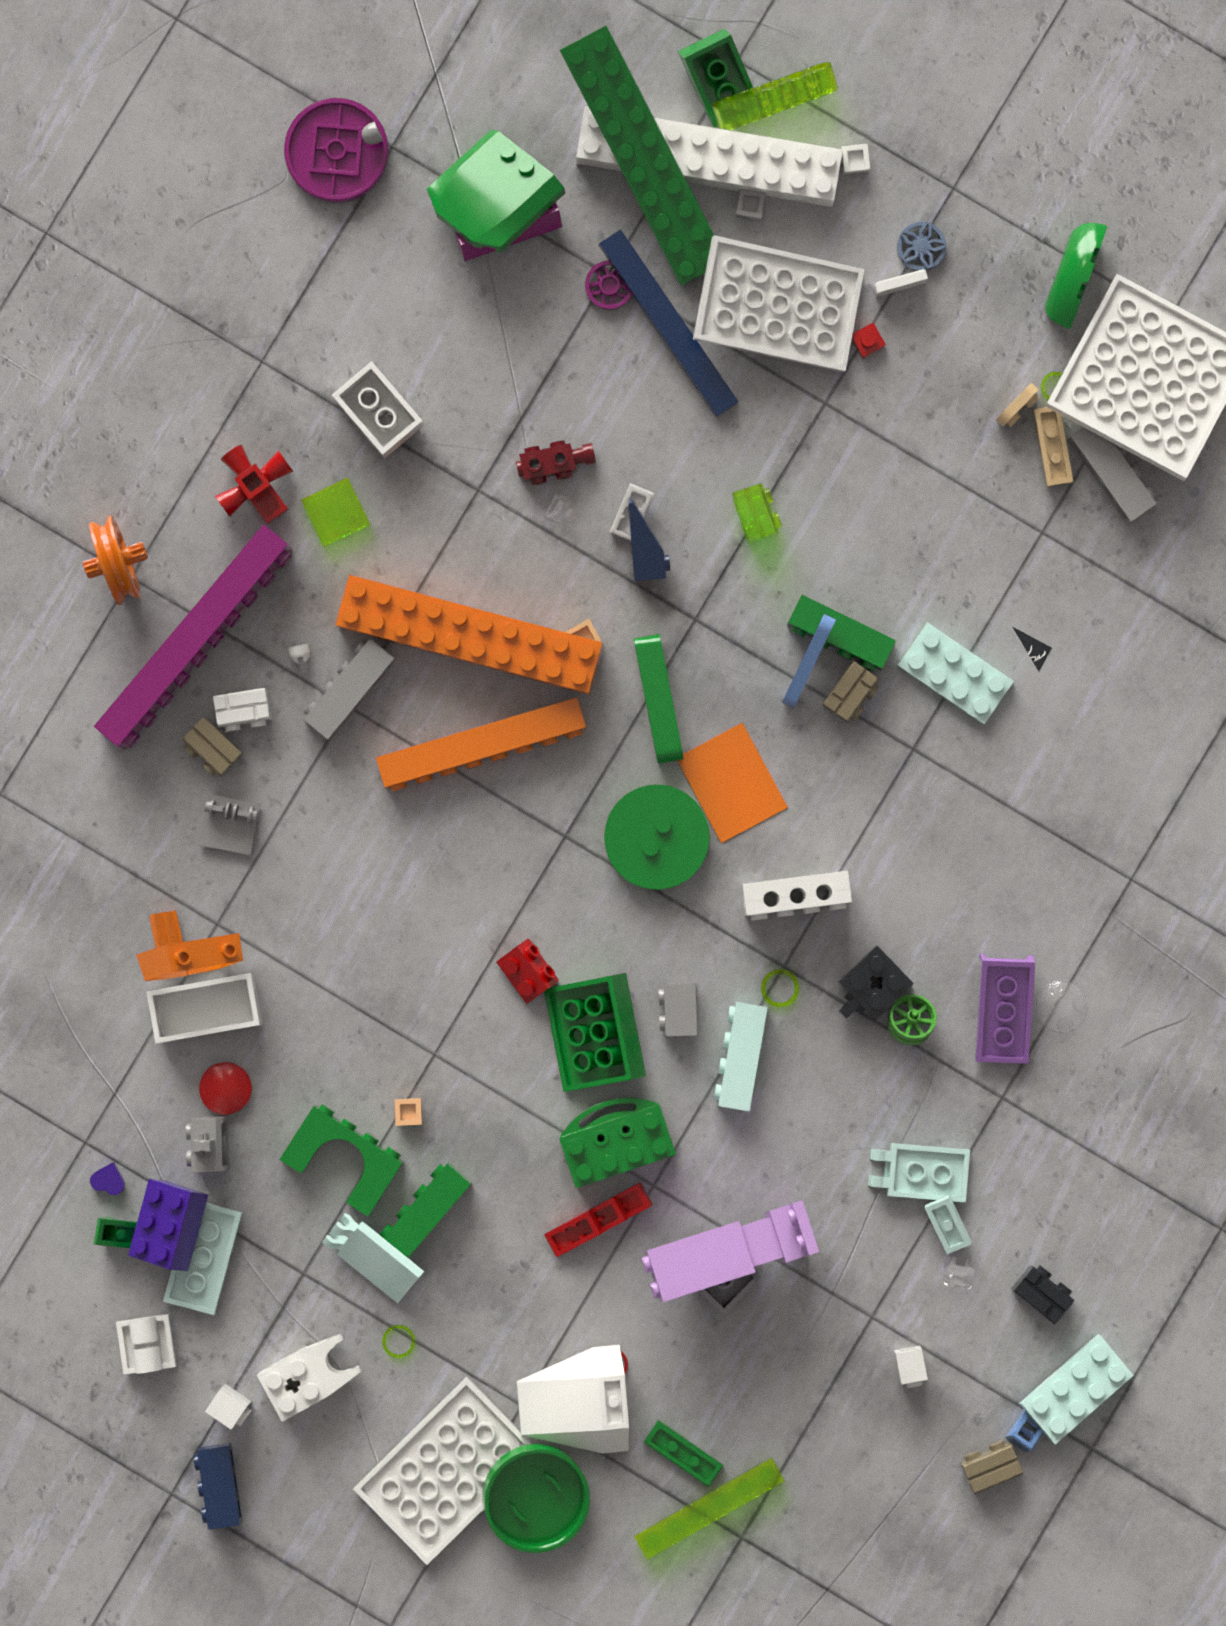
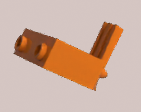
[136,910,243,981]

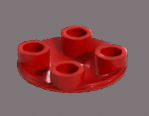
[199,1062,252,1115]

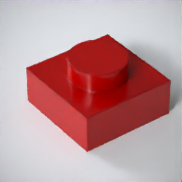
[852,322,886,359]

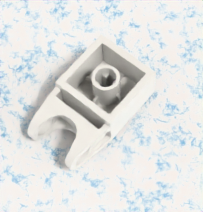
[257,1334,361,1422]

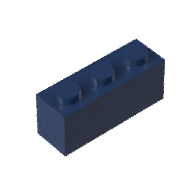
[194,1443,242,1530]

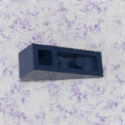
[628,499,670,581]

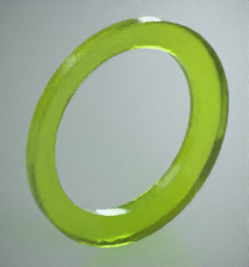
[761,969,799,1007]

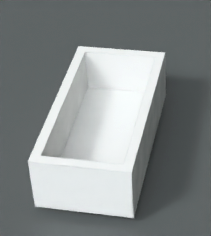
[147,973,263,1044]

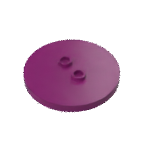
[284,98,389,203]

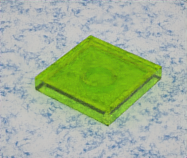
[301,477,371,547]

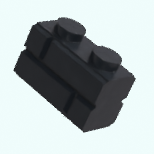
[1012,1265,1074,1325]

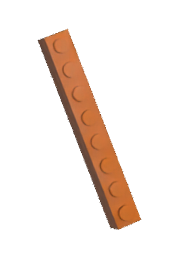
[376,697,586,792]

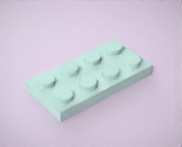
[897,622,1014,725]
[163,1203,243,1315]
[1019,1335,1134,1445]

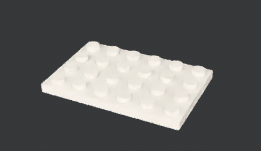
[693,235,864,372]
[353,1376,532,1565]

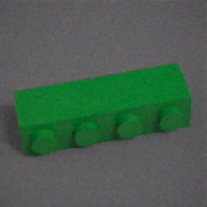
[787,595,896,672]
[379,1163,472,1258]

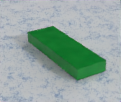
[643,1420,723,1488]

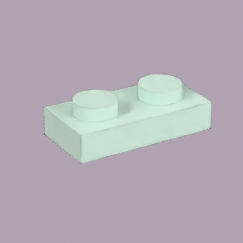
[925,1195,972,1254]

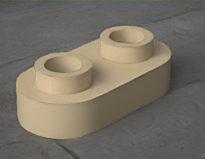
[996,383,1039,427]

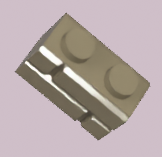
[822,661,880,723]
[182,717,243,777]
[961,1440,1023,1494]

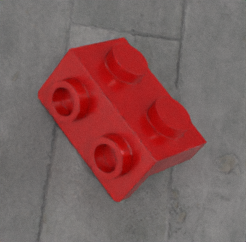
[496,939,559,1004]

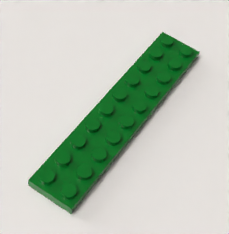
[559,25,714,285]

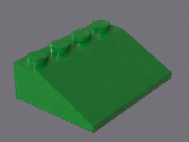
[544,973,646,1092]

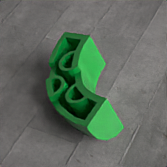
[1045,222,1107,329]

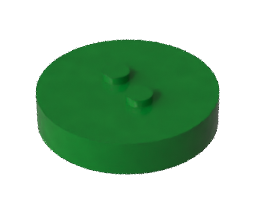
[604,784,709,890]
[482,1444,590,1553]

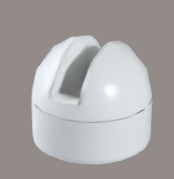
[288,644,310,664]

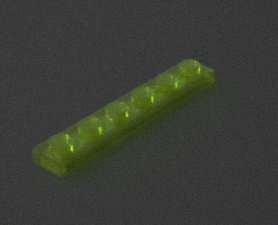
[634,1457,785,1560]

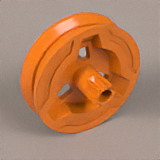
[83,515,148,605]

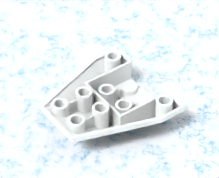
[516,1345,629,1453]

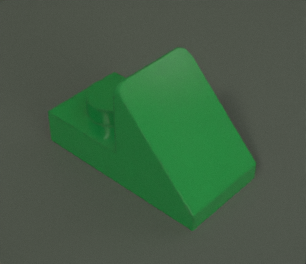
[94,1217,137,1248]

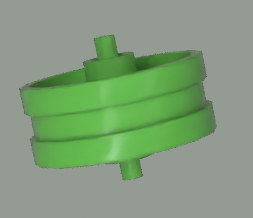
[887,994,937,1045]

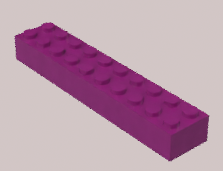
[93,524,292,750]

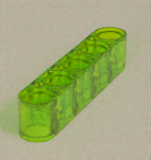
[712,62,838,130]

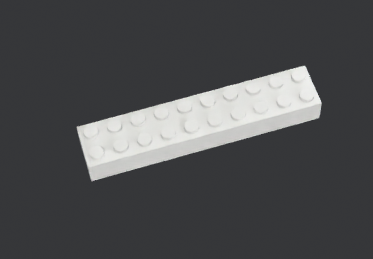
[576,106,843,207]

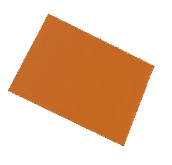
[677,723,788,843]

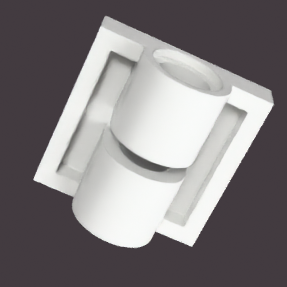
[116,1314,177,1375]

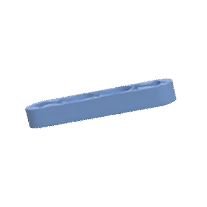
[782,614,836,708]

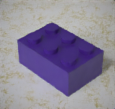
[128,1179,209,1271]

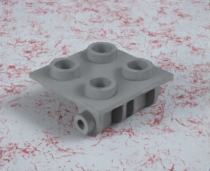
[199,794,260,855]

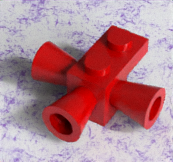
[215,444,294,525]

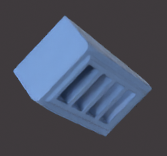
[1005,1410,1043,1452]

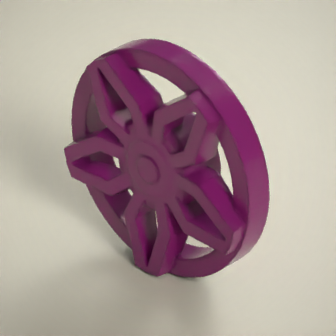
[585,260,632,310]

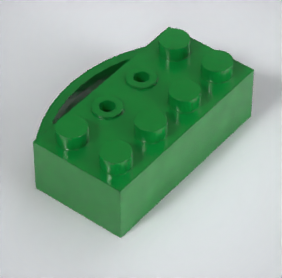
[559,1097,676,1188]

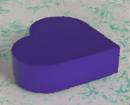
[90,1162,125,1195]

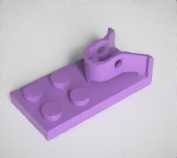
[975,953,1035,1064]

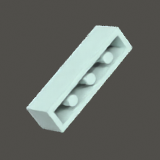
[714,1002,768,1112]

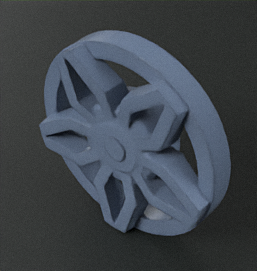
[897,222,946,271]

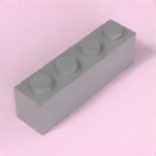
[1068,427,1157,525]
[303,639,396,741]

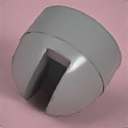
[361,121,383,145]

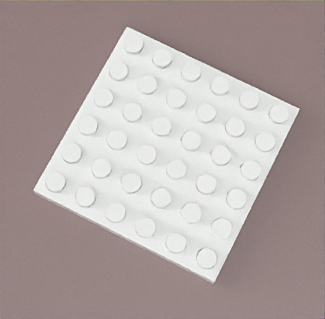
[1045,274,1226,481]

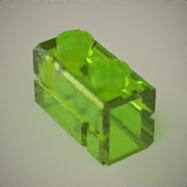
[732,483,782,545]

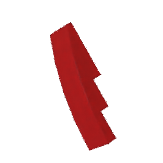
[544,1182,653,1258]

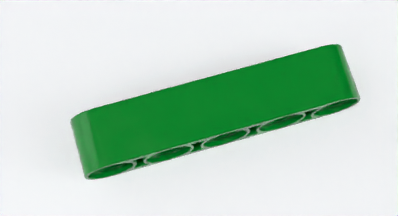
[634,634,684,764]

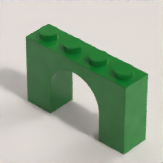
[279,1104,404,1216]

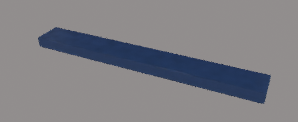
[598,229,739,417]

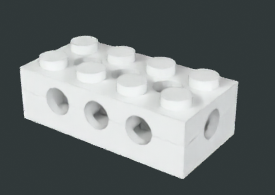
[741,871,852,921]

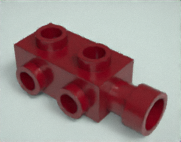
[516,440,596,485]

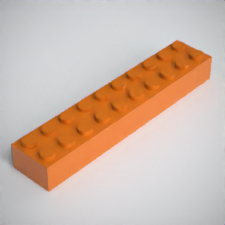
[335,574,604,696]

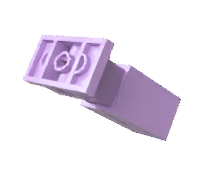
[641,1200,819,1303]

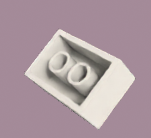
[332,361,424,459]

